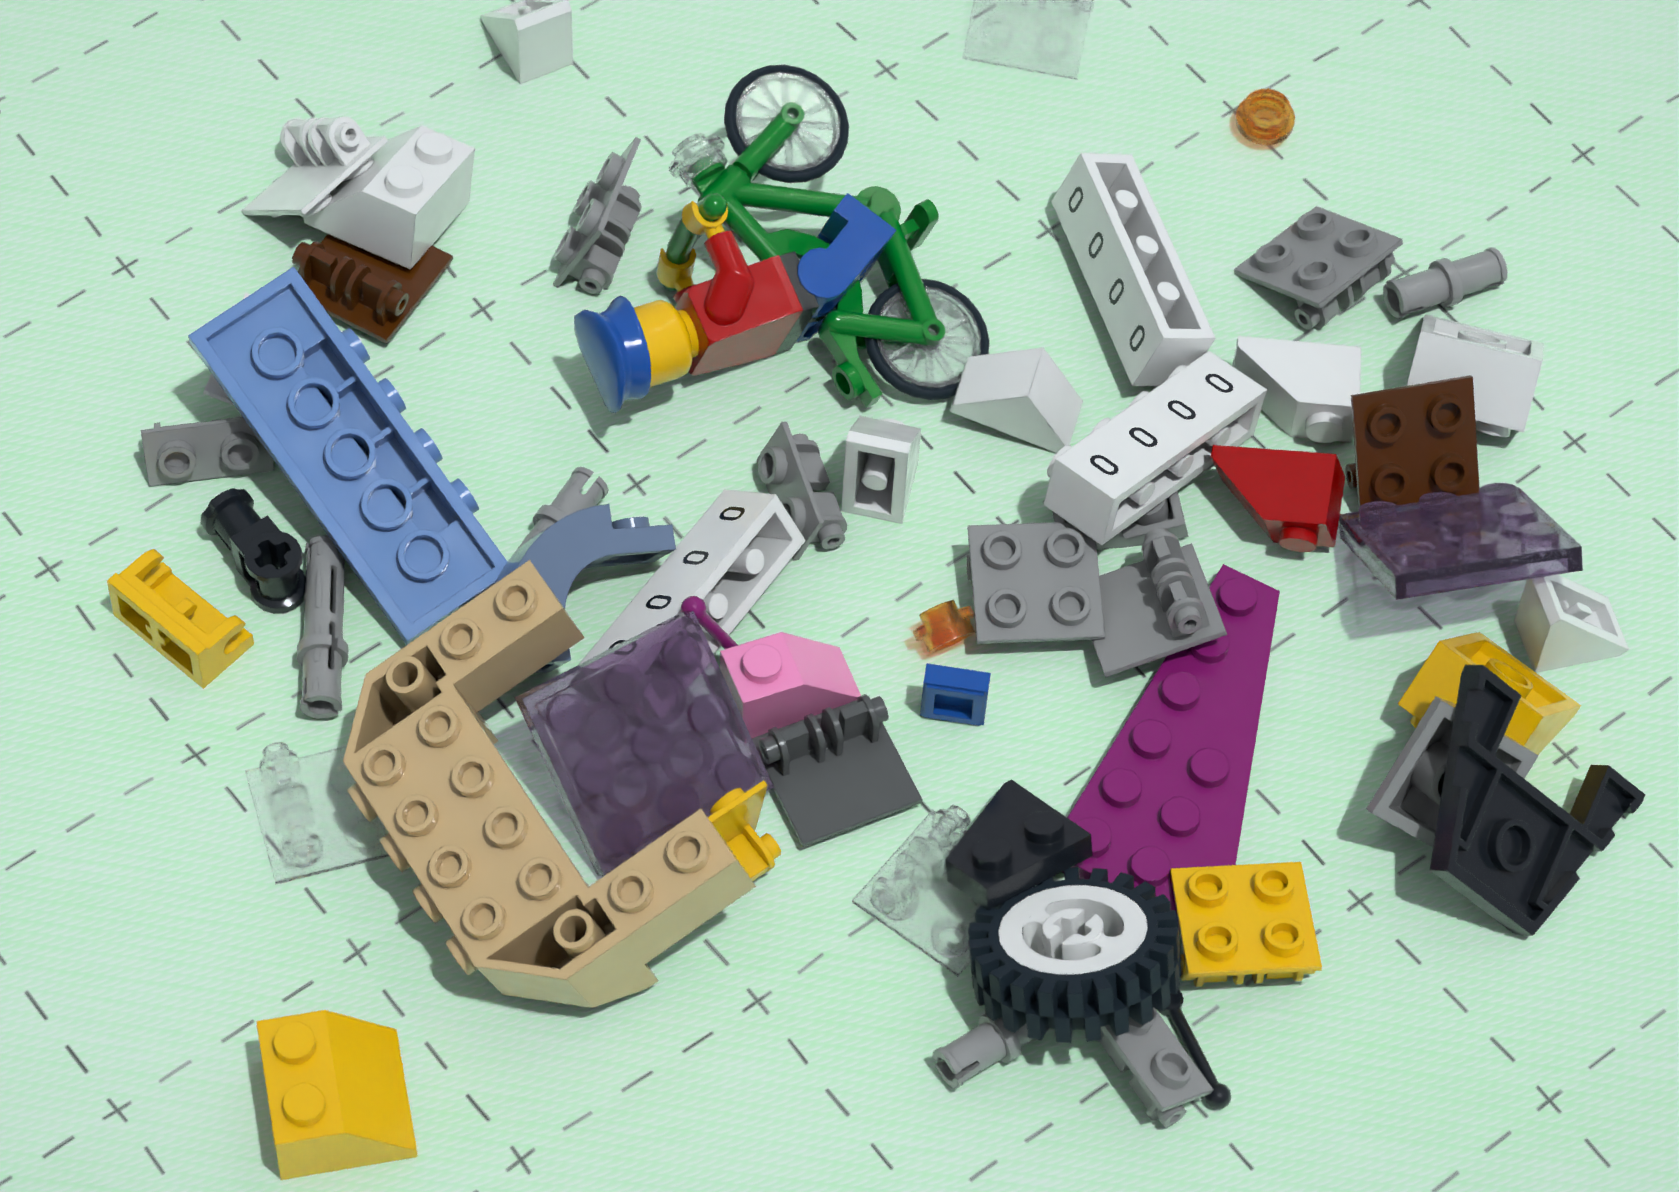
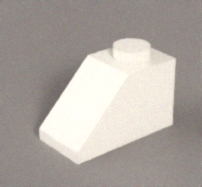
[1232,336,1361,443]
[841,416,921,524]

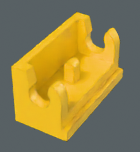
[107,549,254,689]

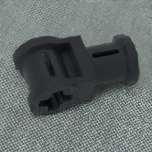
[200,488,306,614]

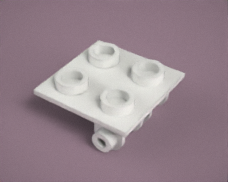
[241,117,388,218]

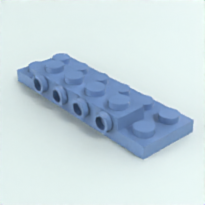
[188,267,507,645]

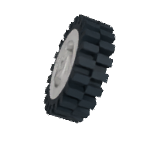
[968,867,1182,1043]

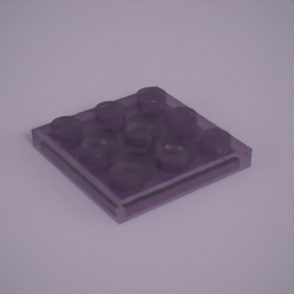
[1339,483,1583,600]
[515,610,774,877]

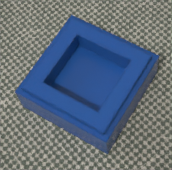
[920,663,991,726]

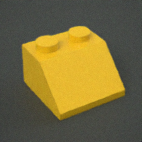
[1398,632,1581,755]
[256,1010,418,1180]

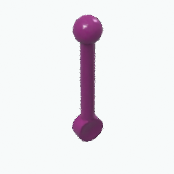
[680,596,738,649]

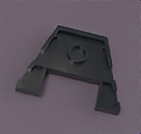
[1430,665,1646,936]

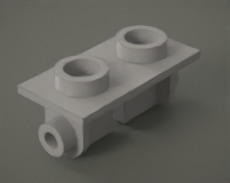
[141,417,275,486]
[757,422,847,560]
[1098,1008,1213,1127]

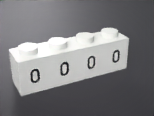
[1051,153,1216,386]
[1043,351,1267,545]
[577,489,806,720]

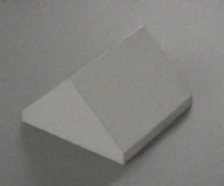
[1366,696,1538,847]

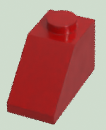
[1211,445,1345,552]

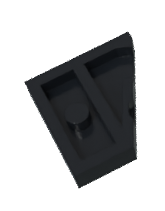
[945,780,1093,910]

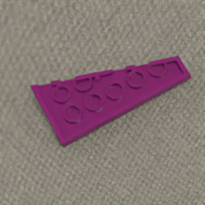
[1062,564,1280,932]

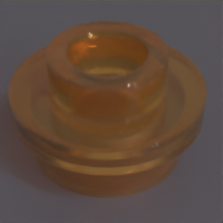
[1235,89,1295,145]
[913,600,975,653]

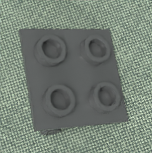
[750,694,923,847]

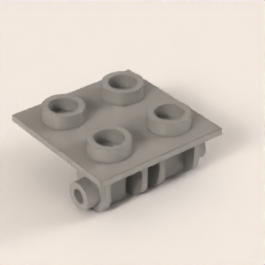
[553,137,642,293]
[1234,206,1403,330]
[967,522,1105,644]
[1092,528,1227,678]

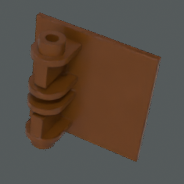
[292,234,453,344]
[1345,375,1480,515]

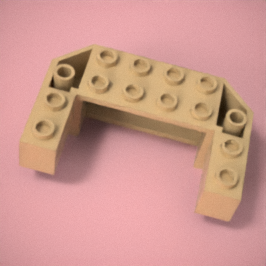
[343,560,756,1008]

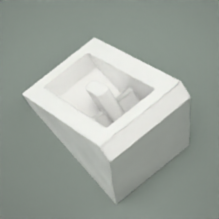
[480,0,573,84]
[950,347,1083,453]
[1514,566,1629,673]

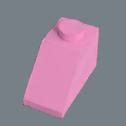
[719,632,861,743]

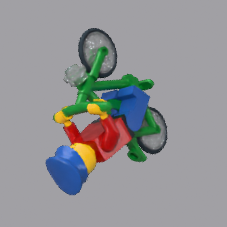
[574,65,990,413]

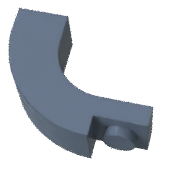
[495,504,676,674]

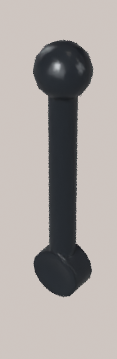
[1157,990,1231,1110]

